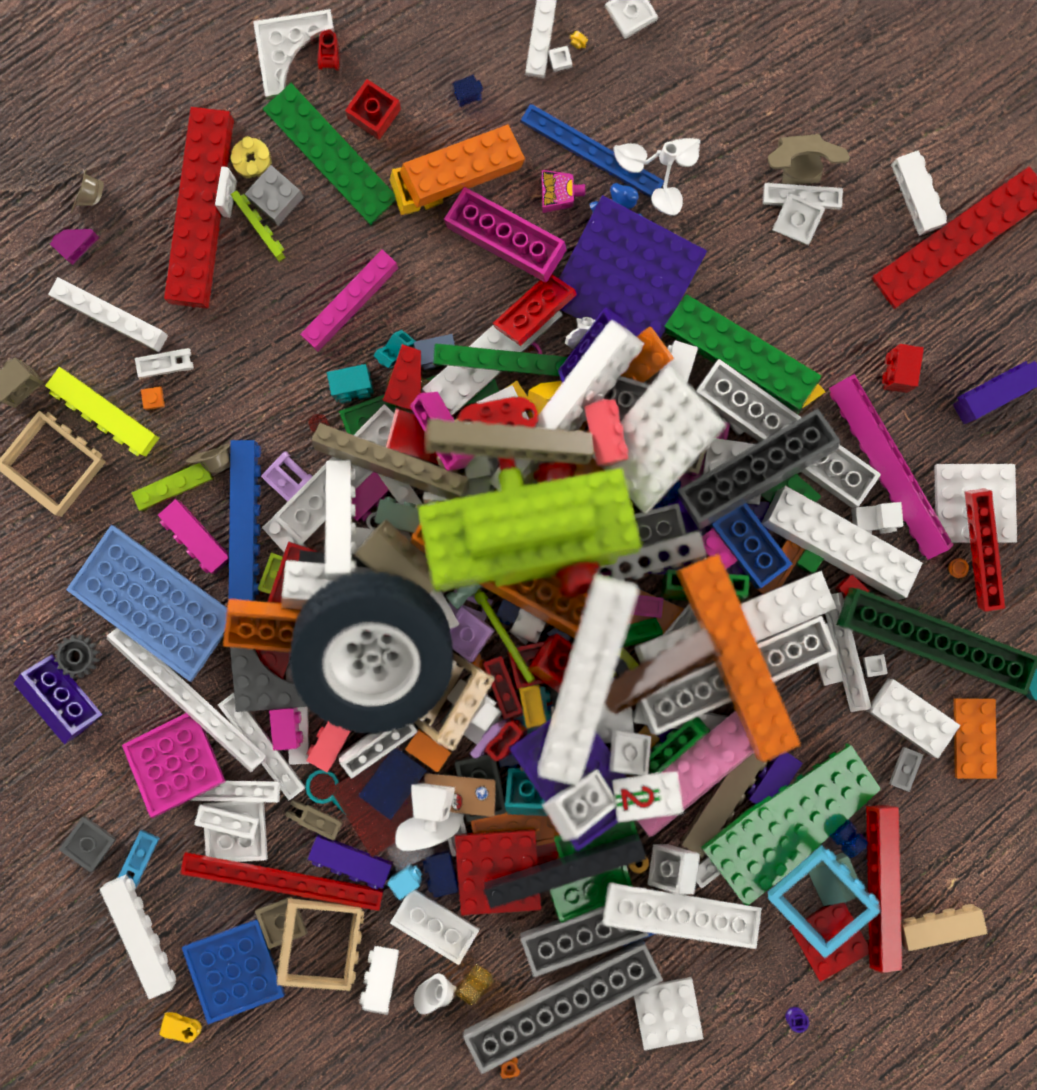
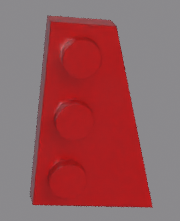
[383,344,421,411]

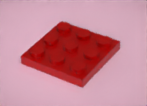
[789,902,869,982]

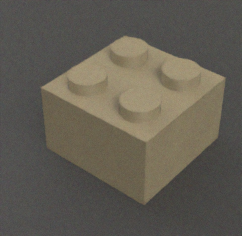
[0,358,44,408]

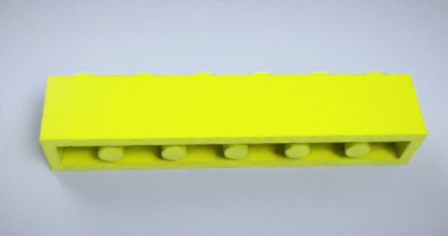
[45,367,159,457]

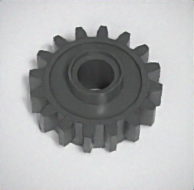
[54,635,100,678]

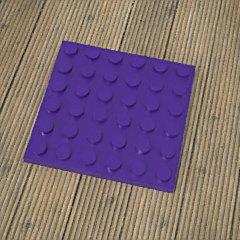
[559,195,707,338]

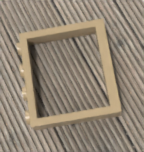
[0,411,106,517]
[415,652,495,750]
[276,898,364,991]

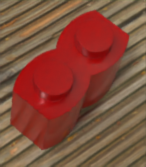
[485,720,528,761]

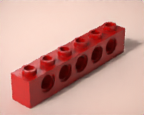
[964,488,1005,612]

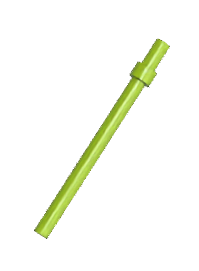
[474,588,535,683]

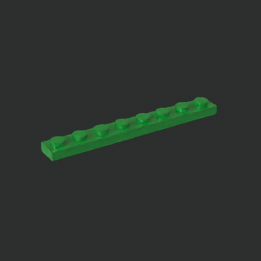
[433,343,568,377]

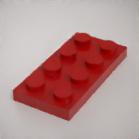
[493,274,577,346]

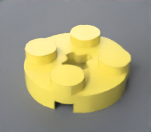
[230,137,271,178]

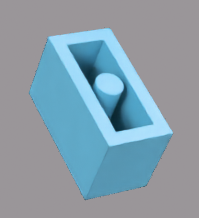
[388,862,423,900]

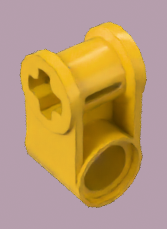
[160,1012,202,1043]

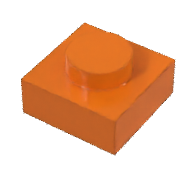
[141,387,165,410]

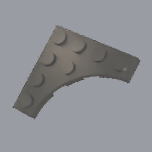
[230,647,308,712]

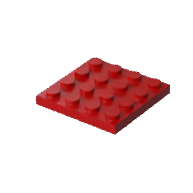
[455,829,541,915]

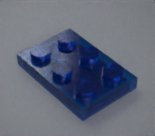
[358,748,427,820]

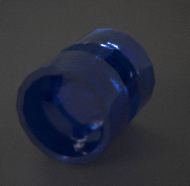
[830,819,868,858]

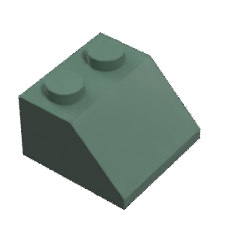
[808,852,858,906]

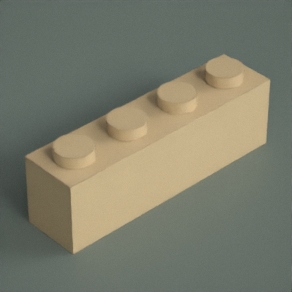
[901,904,988,951]

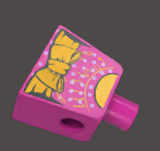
[541,170,585,213]

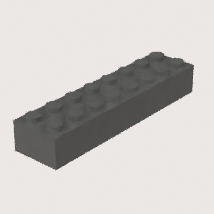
[678,409,840,530]

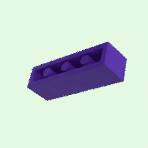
[308,834,393,889]

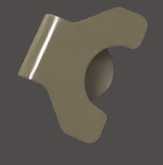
[768,134,850,185]

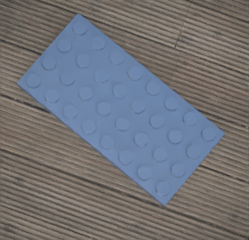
[66,525,227,681]

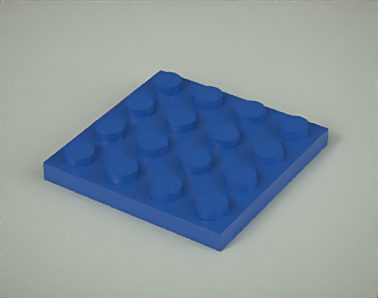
[182,919,285,1024]

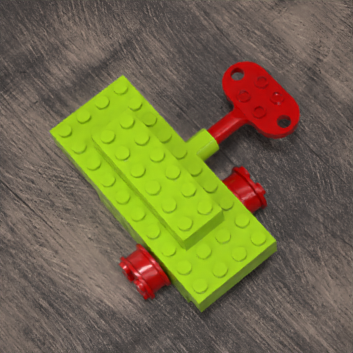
[418,397,641,600]

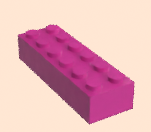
[444,187,567,283]

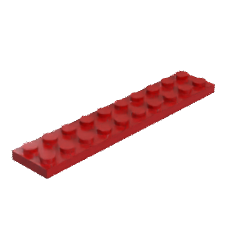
[871,166,1037,309]

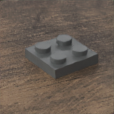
[59,816,117,873]

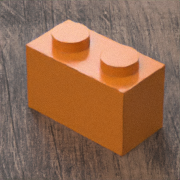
[405,729,452,773]

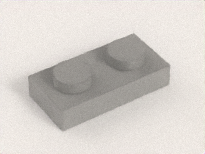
[889,747,923,792]

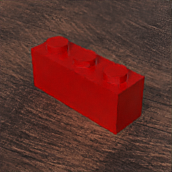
[483,655,523,720]

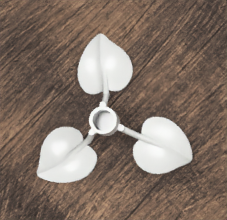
[614,138,700,216]

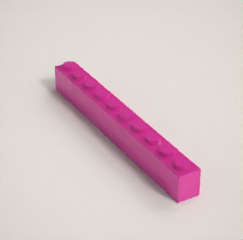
[829,374,953,560]

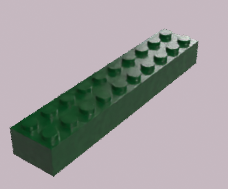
[836,588,1037,695]

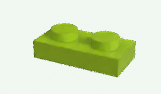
[258,553,283,594]

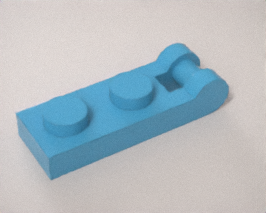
[118,830,160,889]

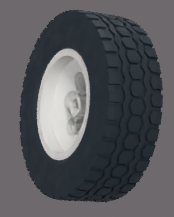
[290,572,453,733]

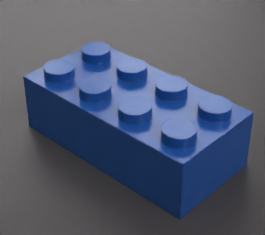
[709,503,793,589]

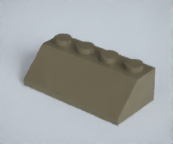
[355,520,434,593]

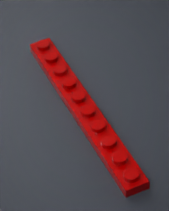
[180,852,383,911]

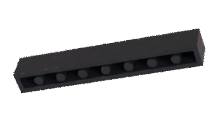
[484,833,646,909]

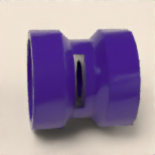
[785,1007,809,1033]

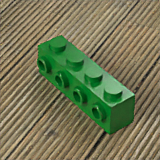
[648,716,710,775]

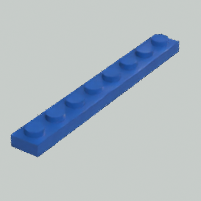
[521,103,664,198]

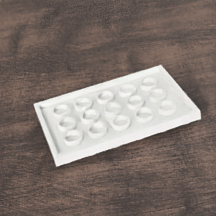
[592,367,726,514]

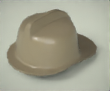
[71,169,104,214]
[186,444,230,473]

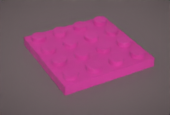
[122,713,226,818]

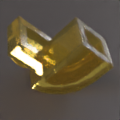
[454,964,494,1006]

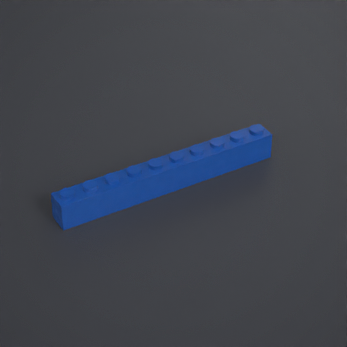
[229,440,261,601]

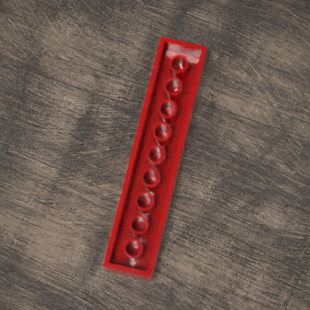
[164,107,234,309]

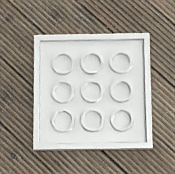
[934,464,1017,543]

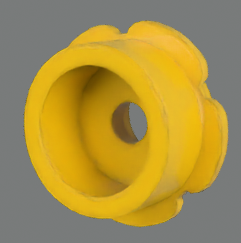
[570,31,588,49]

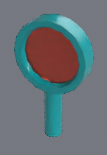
[305,769,353,817]

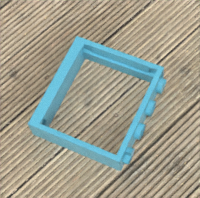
[768,845,880,958]

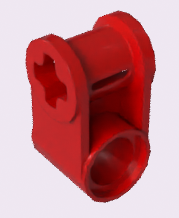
[318,30,339,70]

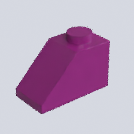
[50,229,99,265]

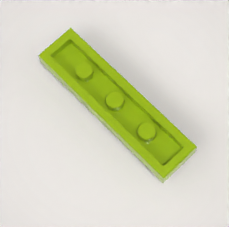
[230,190,285,262]
[132,463,213,511]

